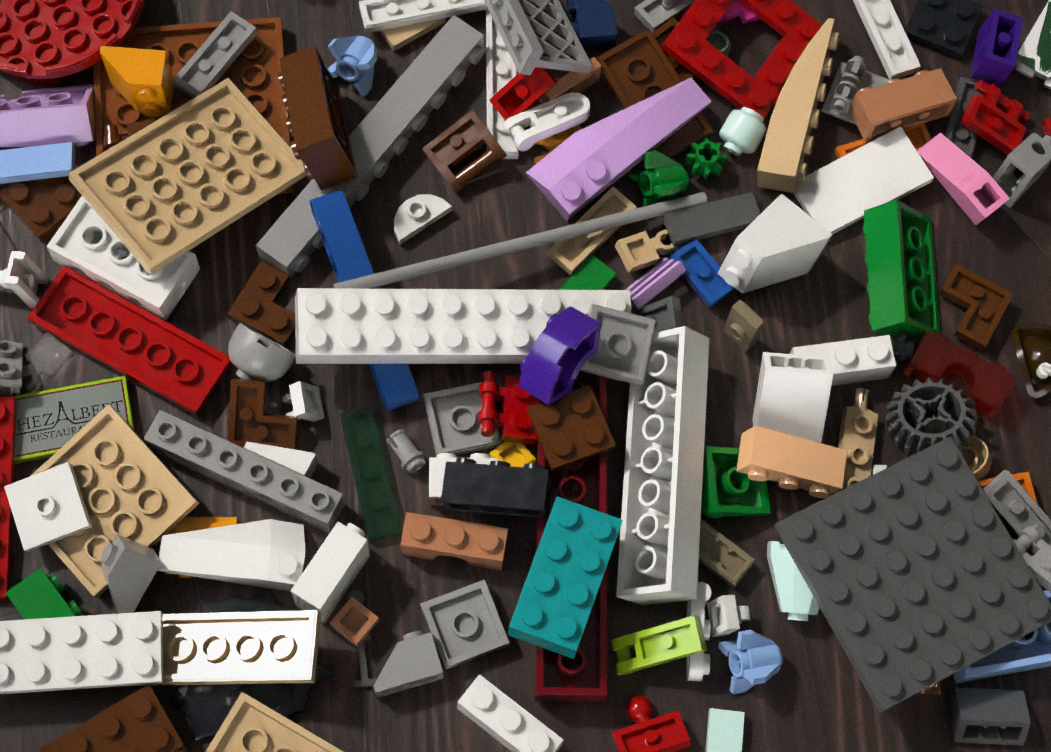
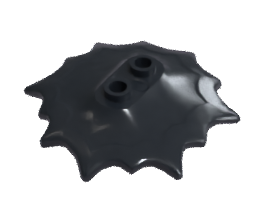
[170,588,334,742]

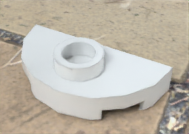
[394,194,452,245]

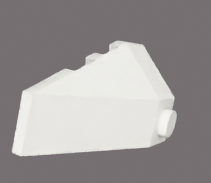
[157,519,306,592]

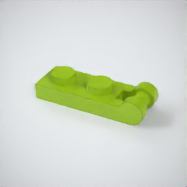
[611,616,707,675]

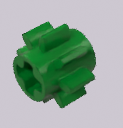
[685,138,727,180]

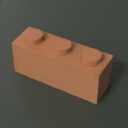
[849,68,957,141]

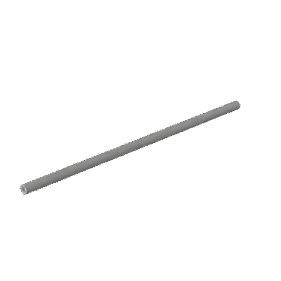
[333,192,707,289]

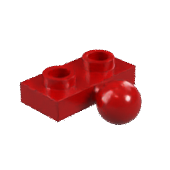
[612,695,691,752]

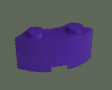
[519,306,601,405]

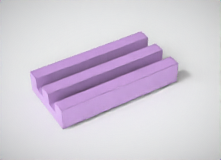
[625,257,686,310]

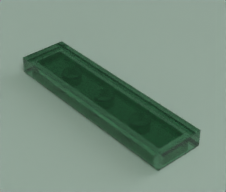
[339,406,402,543]

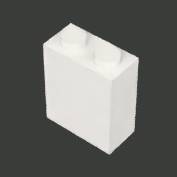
[752,352,833,443]
[291,522,370,624]

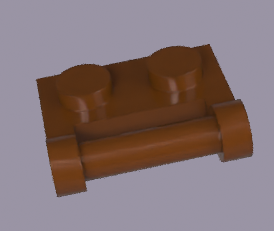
[422,110,507,194]

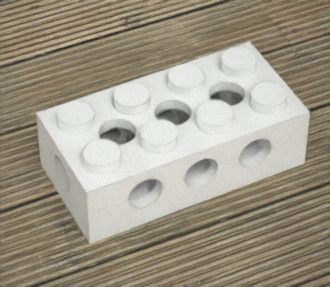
[47,196,200,321]

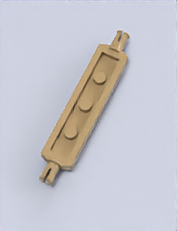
[832,388,878,495]

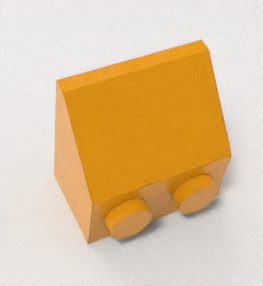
[100,46,174,117]

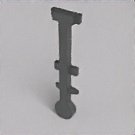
[347,590,377,689]

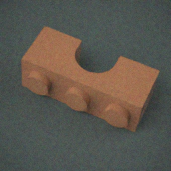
[400,512,508,571]

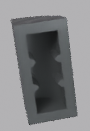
[952,687,1031,746]

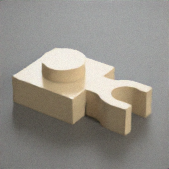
[615,229,676,273]

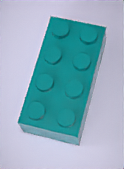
[508,496,623,659]

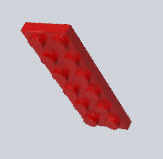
[27,265,232,416]

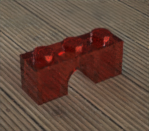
[903,331,1016,420]

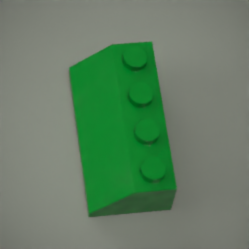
[863,200,941,339]

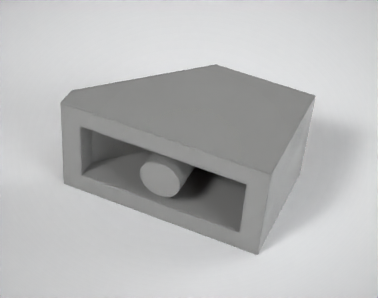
[101,534,161,614]
[373,630,443,698]

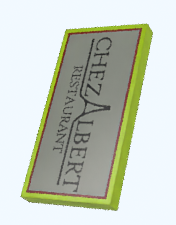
[14,376,135,464]

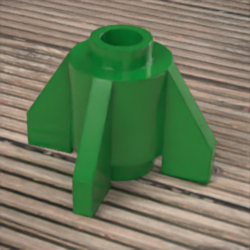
[629,150,689,207]

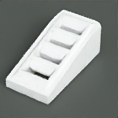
[244,442,318,478]

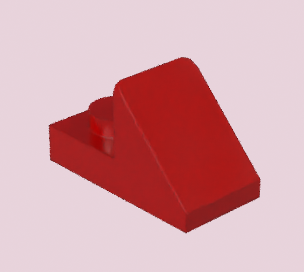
[489,67,558,120]

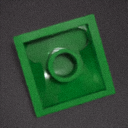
[701,446,771,519]

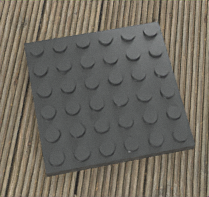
[774,437,1051,713]

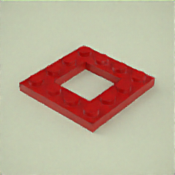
[660,0,823,118]

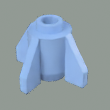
[328,36,378,97]
[718,630,783,694]

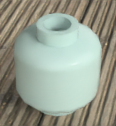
[719,107,766,156]

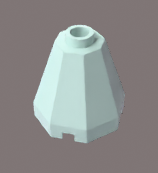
[767,541,820,621]

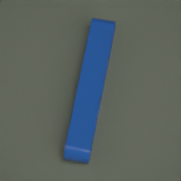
[309,190,419,411]

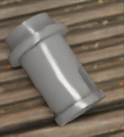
[386,429,426,473]

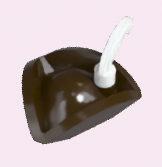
[1011,323,1051,398]

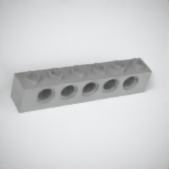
[144,410,345,533]

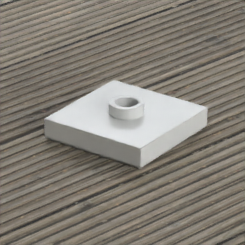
[4,462,92,552]

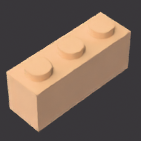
[736,425,847,498]

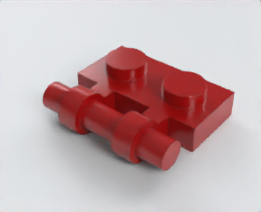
[961,79,1031,155]
[478,371,537,445]

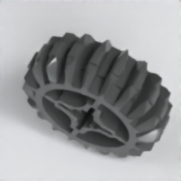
[886,376,978,456]

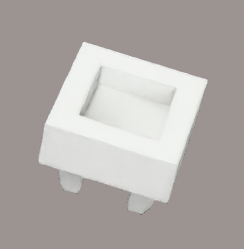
[282,381,324,422]
[707,595,750,637]

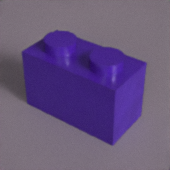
[970,8,1023,87]

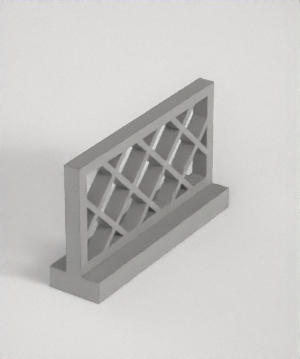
[484,0,593,75]

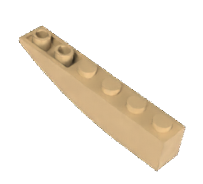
[757,18,839,193]

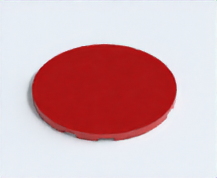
[0,0,145,79]

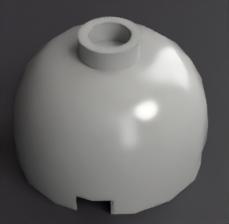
[228,322,296,382]

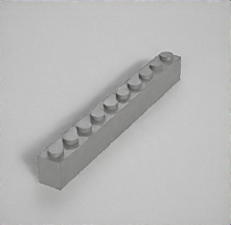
[256,15,485,278]

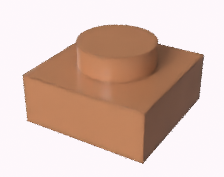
[330,597,379,647]

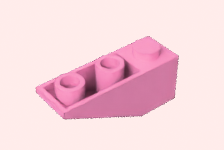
[917,133,1010,226]

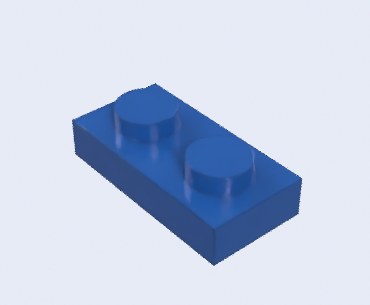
[669,238,736,309]

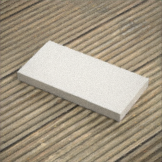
[793,126,934,235]

